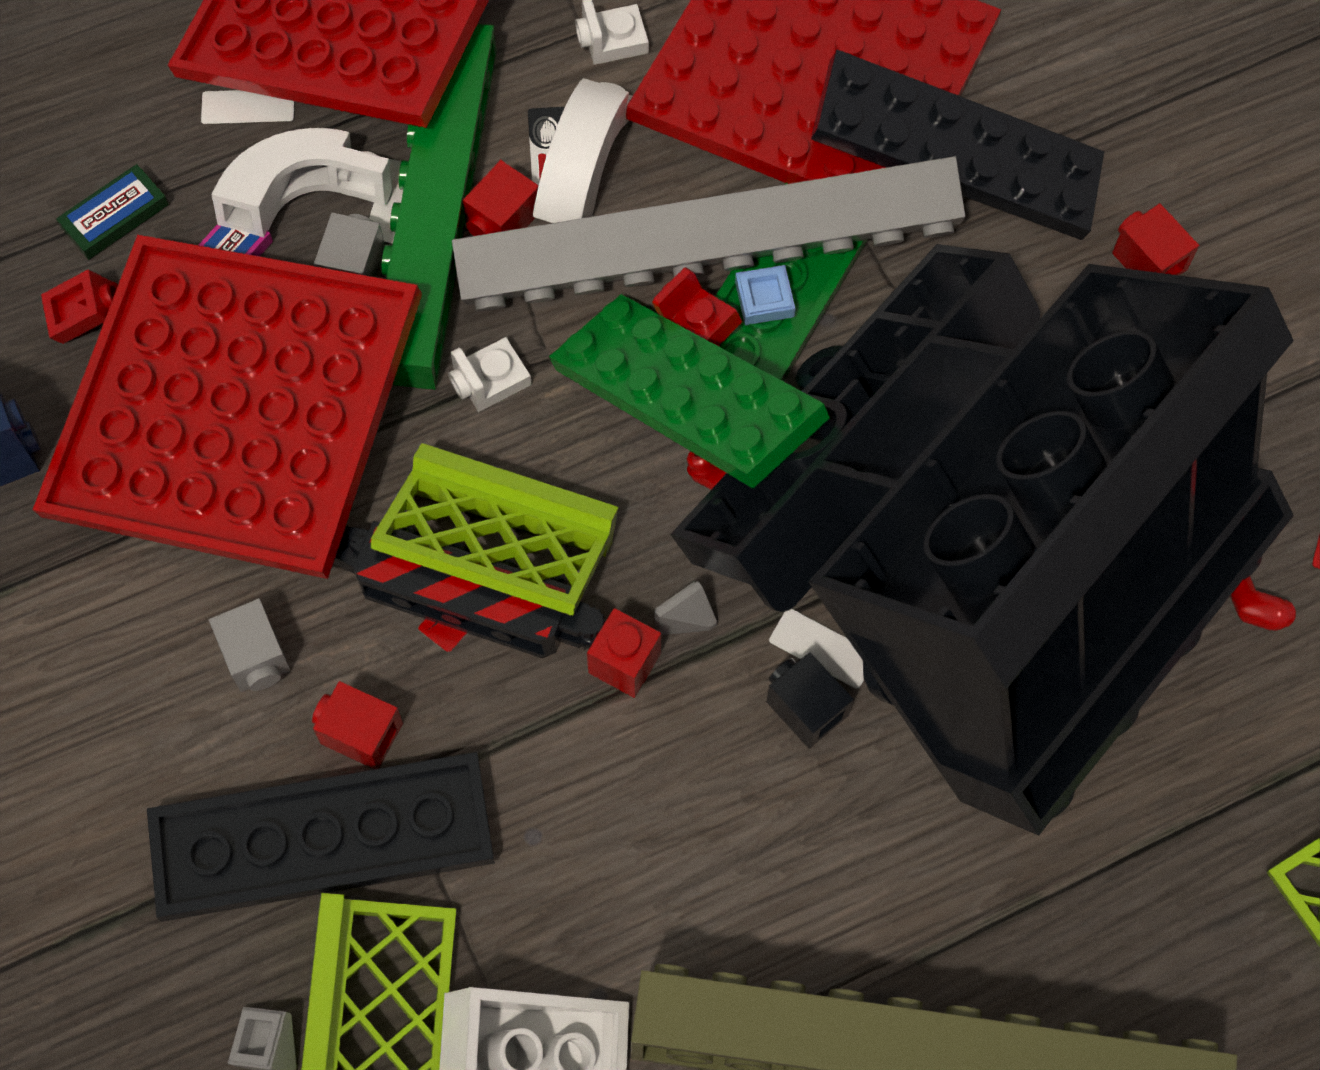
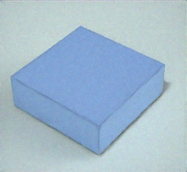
[735,265,795,325]

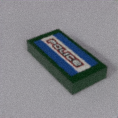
[56,164,169,260]

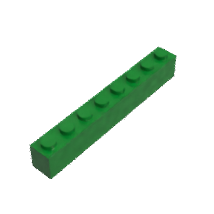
[382,24,497,390]

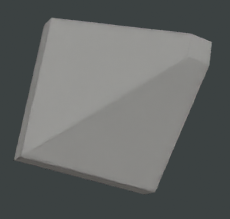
[654,581,717,635]
[228,1007,297,1070]

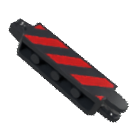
[334,521,605,659]

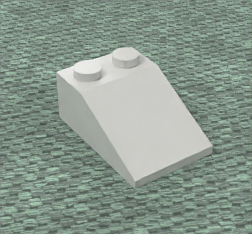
[439,987,629,1070]

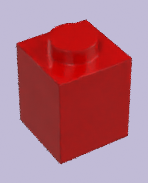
[463,160,539,236]
[1112,203,1200,276]
[587,608,661,698]
[312,681,403,769]

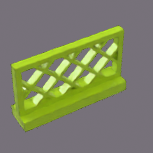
[371,443,618,616]
[301,893,456,1070]

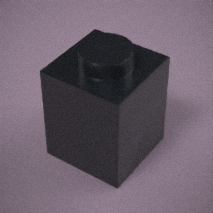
[766,652,854,749]

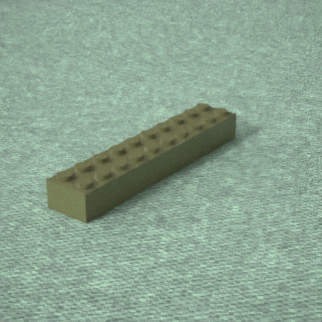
[631,964,1237,1070]

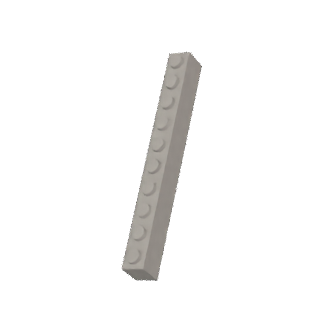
[452,156,965,311]

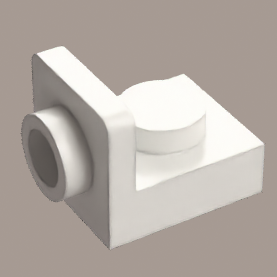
[575,0,649,65]
[448,337,532,412]

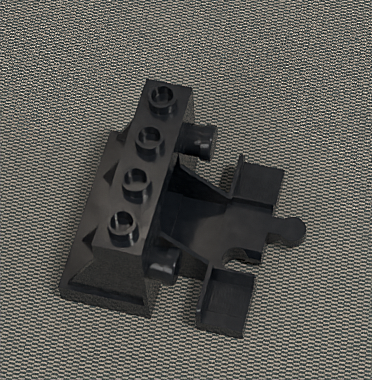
[670,244,1294,836]

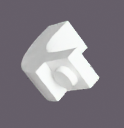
[532,78,633,223]
[211,128,392,237]

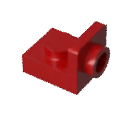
[652,268,742,346]
[41,269,118,344]

